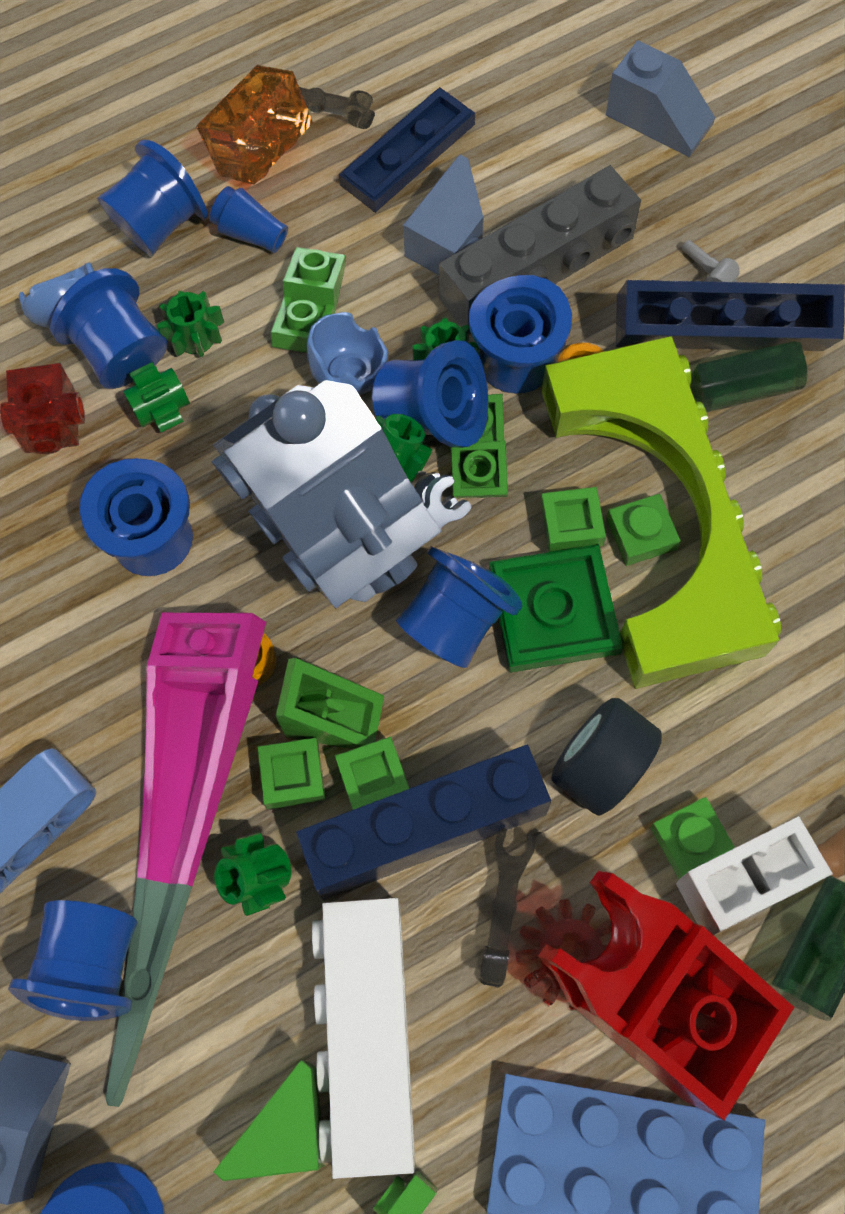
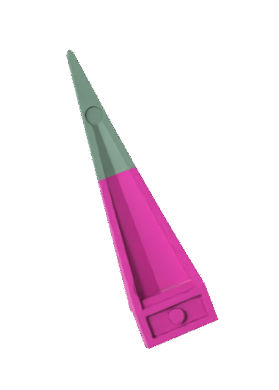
[106,612,266,1107]

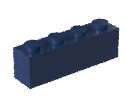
[616,280,845,351]
[296,744,551,901]

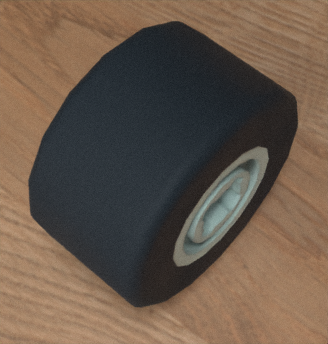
[551,698,662,816]

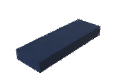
[339,87,475,213]

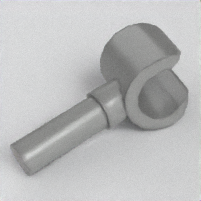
[682,240,739,282]

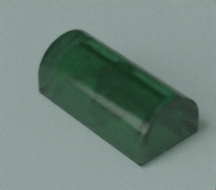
[690,341,807,413]
[771,875,845,1021]

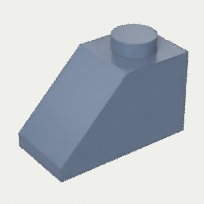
[606,40,715,157]
[403,154,483,275]
[0,1050,71,1205]

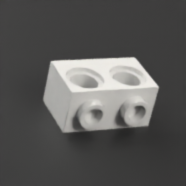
[676,816,833,935]

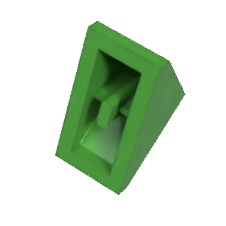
[276,658,384,749]
[213,1060,325,1181]

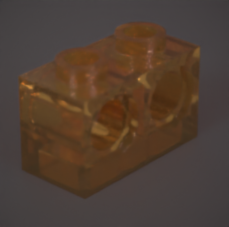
[196,65,313,185]

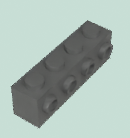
[439,165,641,335]

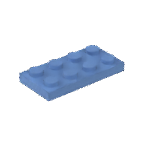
[486,1074,765,1214]

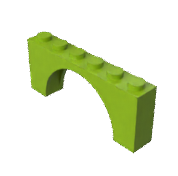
[541,336,781,689]

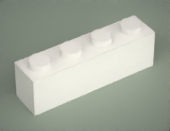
[312,898,416,1179]

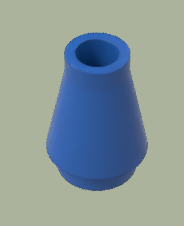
[209,186,288,253]

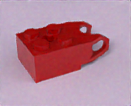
[538,871,795,1121]

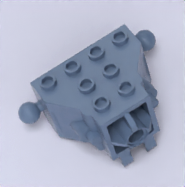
[211,380,472,609]

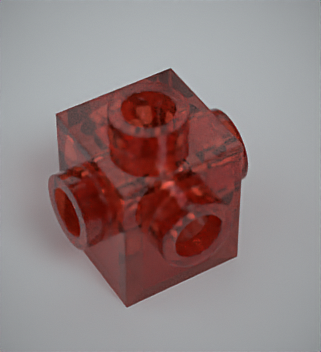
[0,363,85,454]

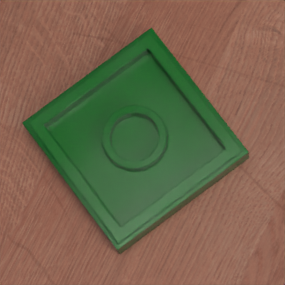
[489,544,623,673]

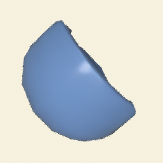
[19,262,94,328]
[307,312,389,395]

